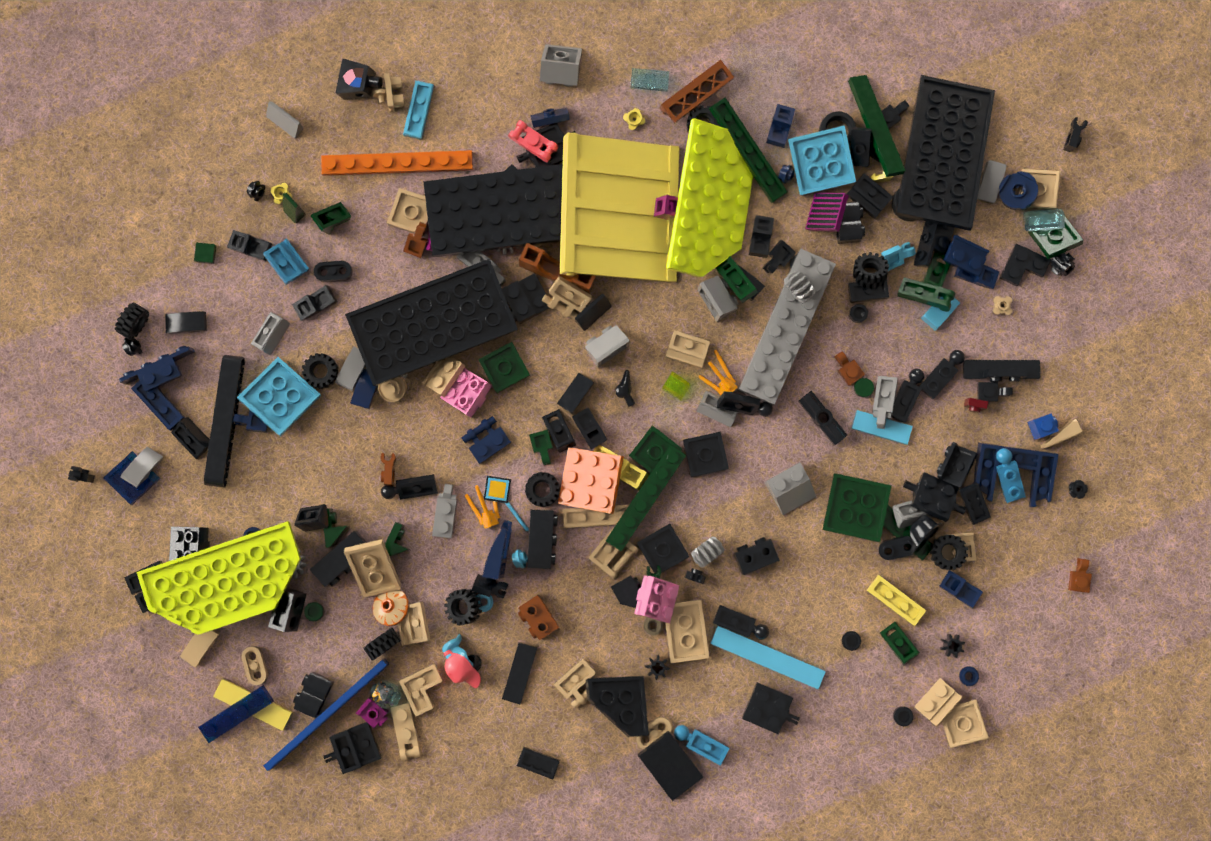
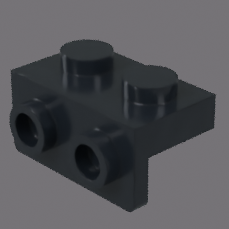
[937,442,978,488]

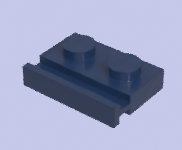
[943,235,990,276]

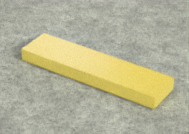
[213,678,293,731]

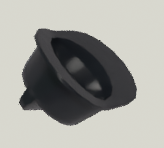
[910,515,944,557]

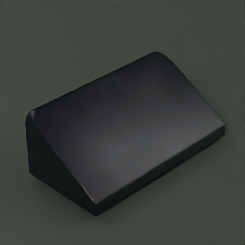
[575,294,612,331]
[557,373,594,414]
[171,417,210,460]
[294,504,329,532]

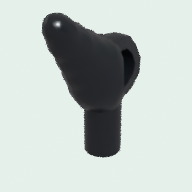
[615,370,635,407]

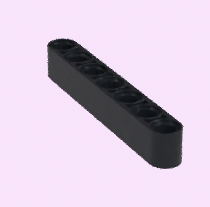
[204,355,245,488]

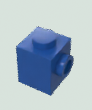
[1027,413,1059,440]

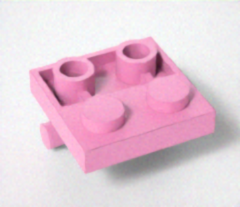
[440,368,492,418]
[634,576,679,623]

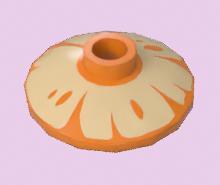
[373,590,409,626]

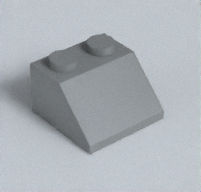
[540,44,582,86]
[697,276,738,322]
[585,325,630,367]
[764,463,816,515]

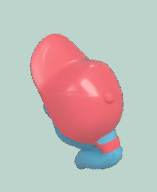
[442,634,481,688]

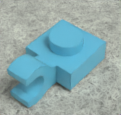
[881,242,916,271]

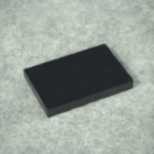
[637,731,703,801]

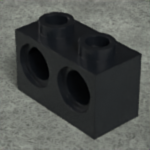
[268,589,307,632]

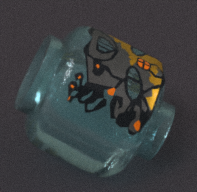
[370,680,401,709]

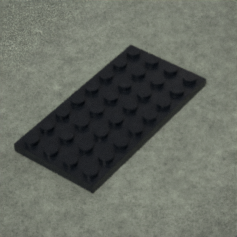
[895,75,995,231]
[423,164,563,257]
[345,259,518,387]

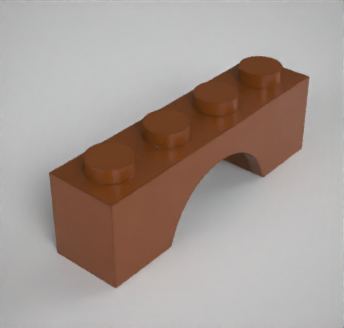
[519,243,597,294]

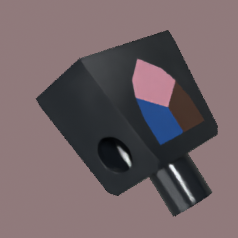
[335,59,383,100]

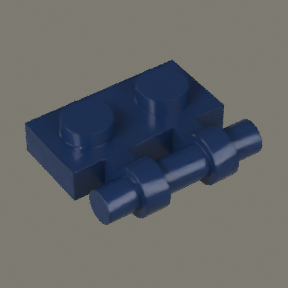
[461,416,511,464]

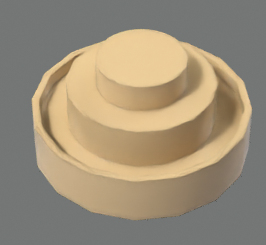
[378,376,407,402]

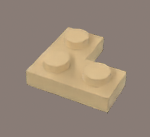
[399,663,443,717]

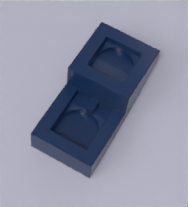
[766,104,795,148]
[954,265,1000,289]
[350,368,378,410]
[939,570,983,609]

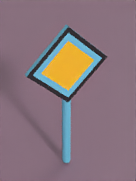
[484,476,529,531]

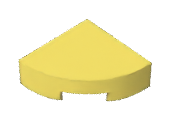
[870,171,893,182]

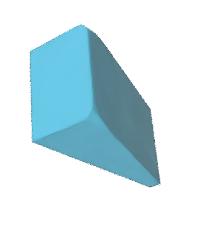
[921,296,960,331]

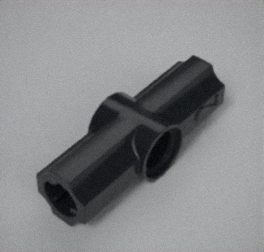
[798,391,847,446]

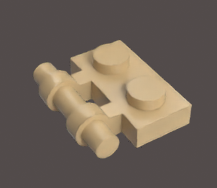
[542,276,592,320]
[554,658,600,709]

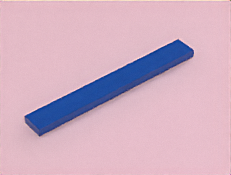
[263,658,389,771]

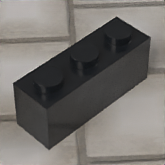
[527,510,558,569]
[310,531,367,587]

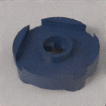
[999,171,1038,211]

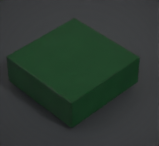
[194,242,216,264]

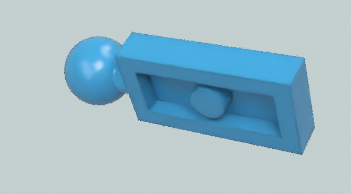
[996,448,1026,503]
[674,725,730,766]

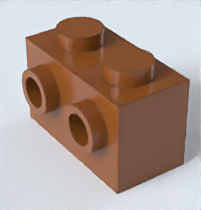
[518,594,559,641]

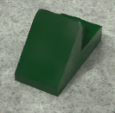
[311,202,352,235]
[324,508,350,548]
[385,522,410,557]

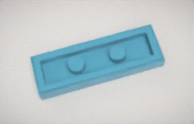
[403,81,434,140]
[851,410,913,445]

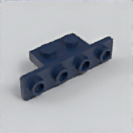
[119,346,195,392]

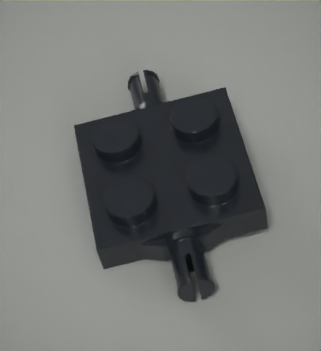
[516,123,576,167]
[903,472,966,522]

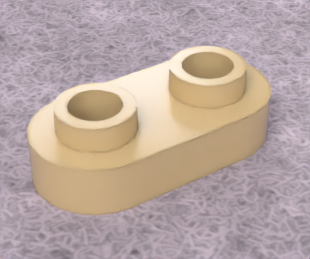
[241,646,268,685]
[636,717,672,749]

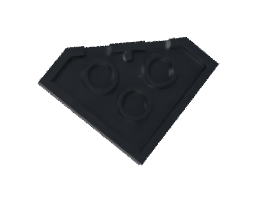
[586,676,649,737]

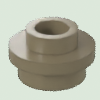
[644,617,663,635]

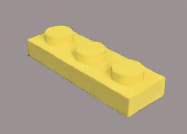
[866,575,926,626]

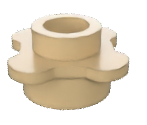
[993,296,1012,315]

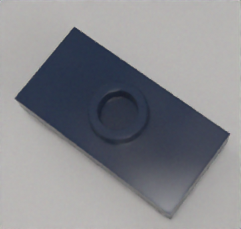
[530,107,570,128]

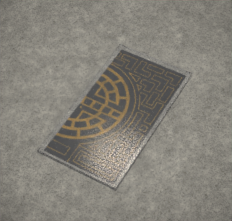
[729,42,799,166]

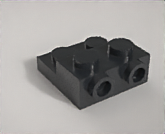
[502,273,550,325]

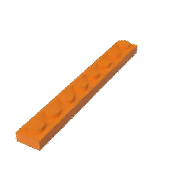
[321,150,473,176]

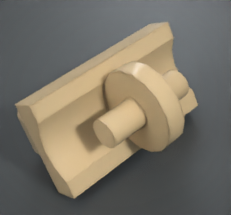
[373,73,404,112]

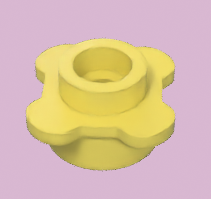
[623,108,645,130]
[270,183,292,204]

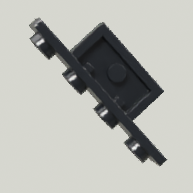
[914,221,954,267]
[963,360,1041,382]

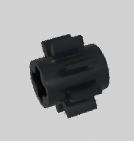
[1051,253,1075,276]
[940,634,965,658]
[645,655,670,680]

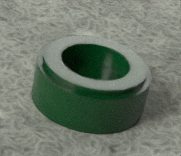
[854,378,874,398]
[304,602,324,622]

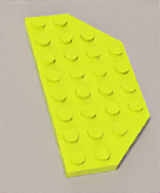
[666,118,753,277]
[137,521,301,635]

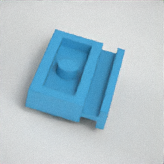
[264,238,309,285]

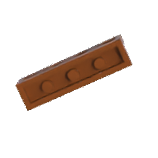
[660,60,734,124]

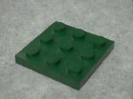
[822,473,892,542]

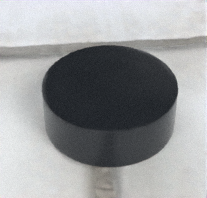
[893,706,913,727]

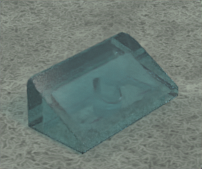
[1023,209,1065,231]

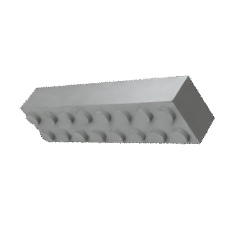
[738,249,836,406]

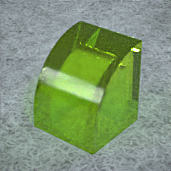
[662,371,691,401]

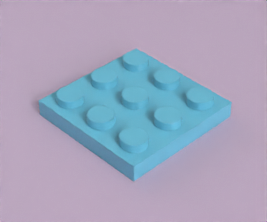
[788,125,856,195]
[237,357,321,437]

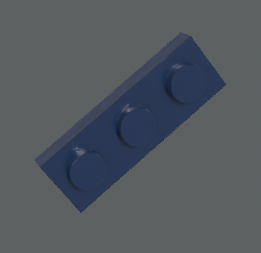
[131,381,185,431]

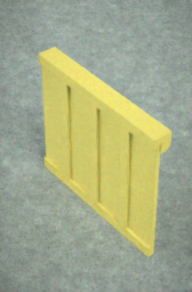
[560,132,679,282]

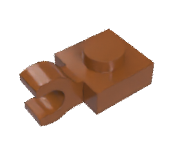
[403,222,428,258]
[834,351,865,386]
[380,453,396,486]
[1068,558,1092,593]

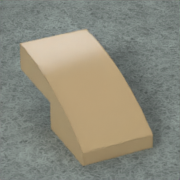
[180,630,220,668]

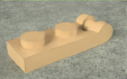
[390,703,421,761]

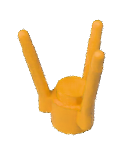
[699,350,738,396]
[465,485,501,528]

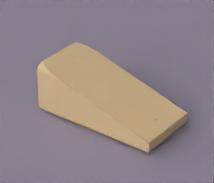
[1040,419,1082,448]

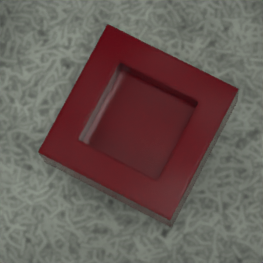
[964,398,988,413]

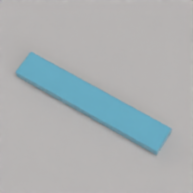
[710,625,826,690]

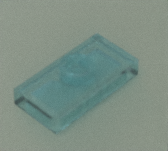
[630,68,669,92]

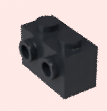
[733,537,780,575]

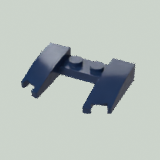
[974,442,1059,507]
[482,520,512,579]

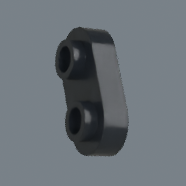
[313,261,353,282]
[879,535,916,560]

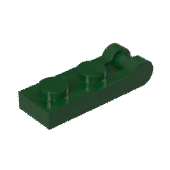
[715,256,758,303]
[898,277,955,312]

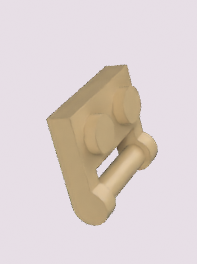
[588,528,639,580]

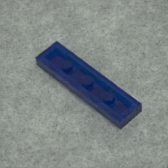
[198,685,274,743]

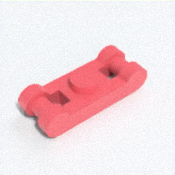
[508,120,559,163]

